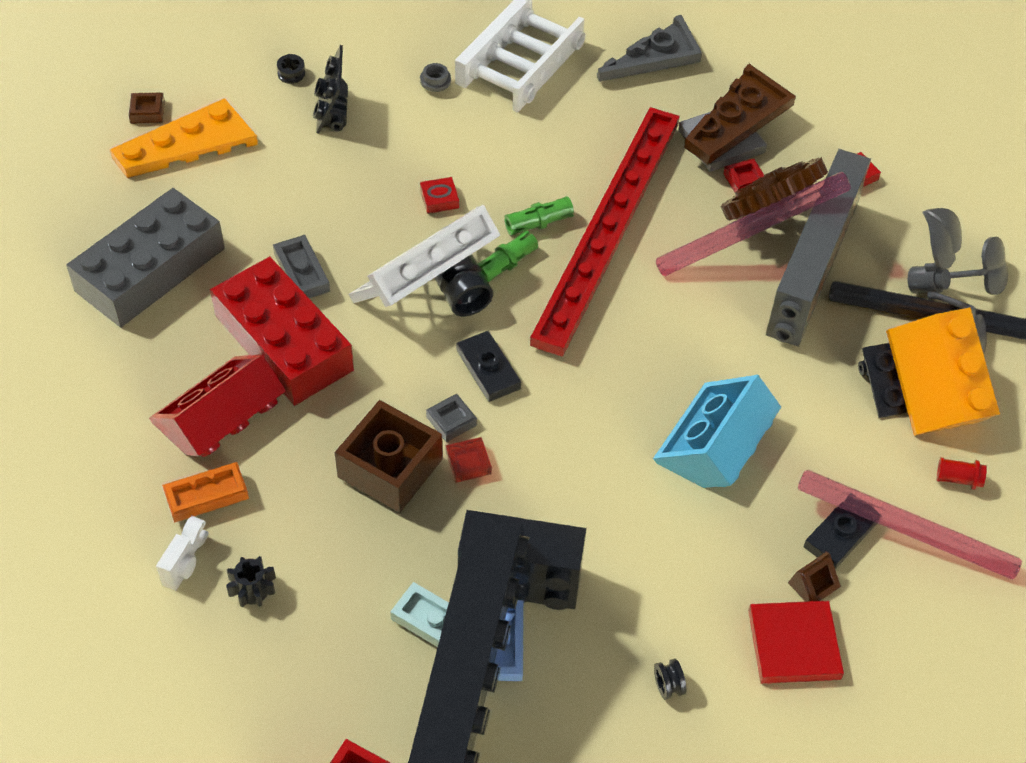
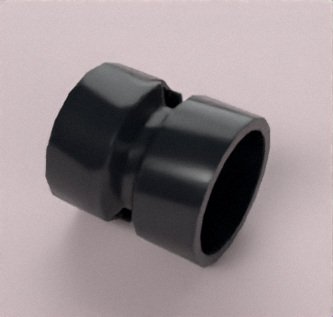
[435,254,494,317]

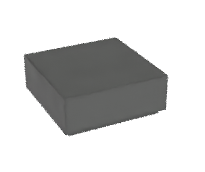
[426,393,477,442]

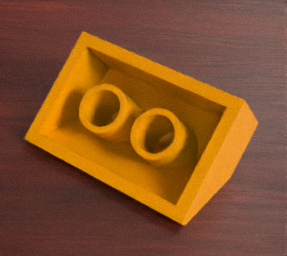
[886,307,1000,436]

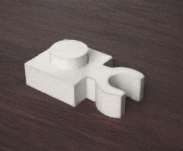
[156,516,209,591]

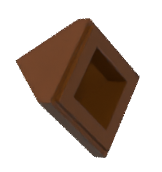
[788,552,841,602]

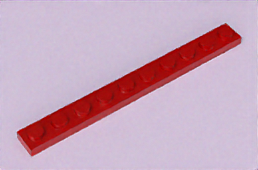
[530,107,680,357]

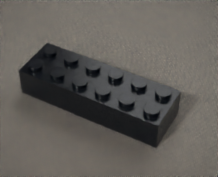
[408,512,531,763]

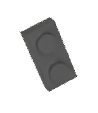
[273,235,330,298]

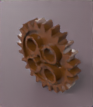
[721,157,828,221]

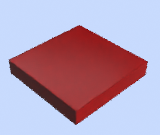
[748,601,844,684]

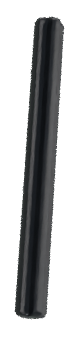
[829,281,1026,340]

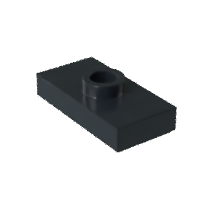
[456,330,521,402]
[803,492,882,569]

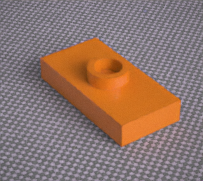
[162,462,249,523]

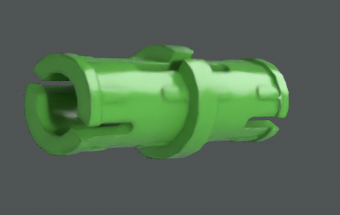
[504,196,574,236]
[478,231,538,282]

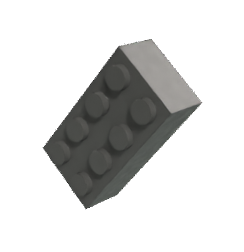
[66,188,225,328]

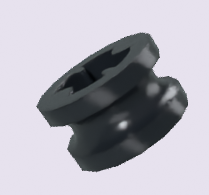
[277,54,305,84]
[654,658,686,700]

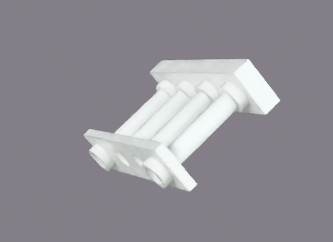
[455,0,586,113]

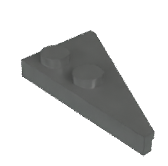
[597,15,702,82]

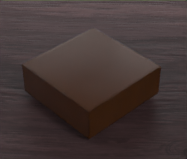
[129,92,165,124]

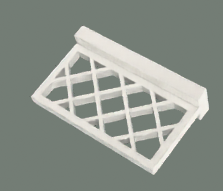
[348,205,501,307]

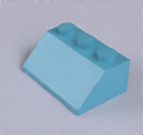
[653,375,781,488]

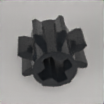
[226,556,276,607]

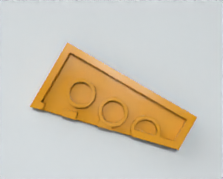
[110,98,258,178]

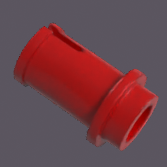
[936,457,987,490]

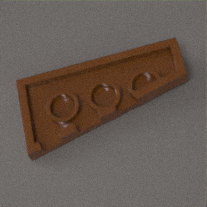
[684,63,796,165]

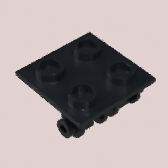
[313,45,348,134]
[858,343,908,418]

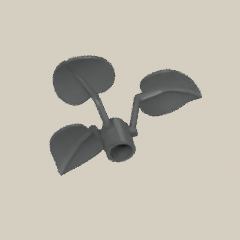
[907,208,1008,354]

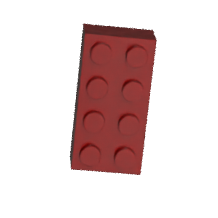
[210,256,354,406]

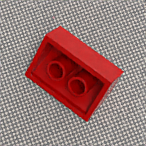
[149,354,286,457]

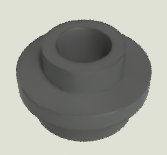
[420,63,451,92]

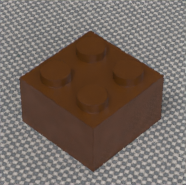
[334,400,443,513]

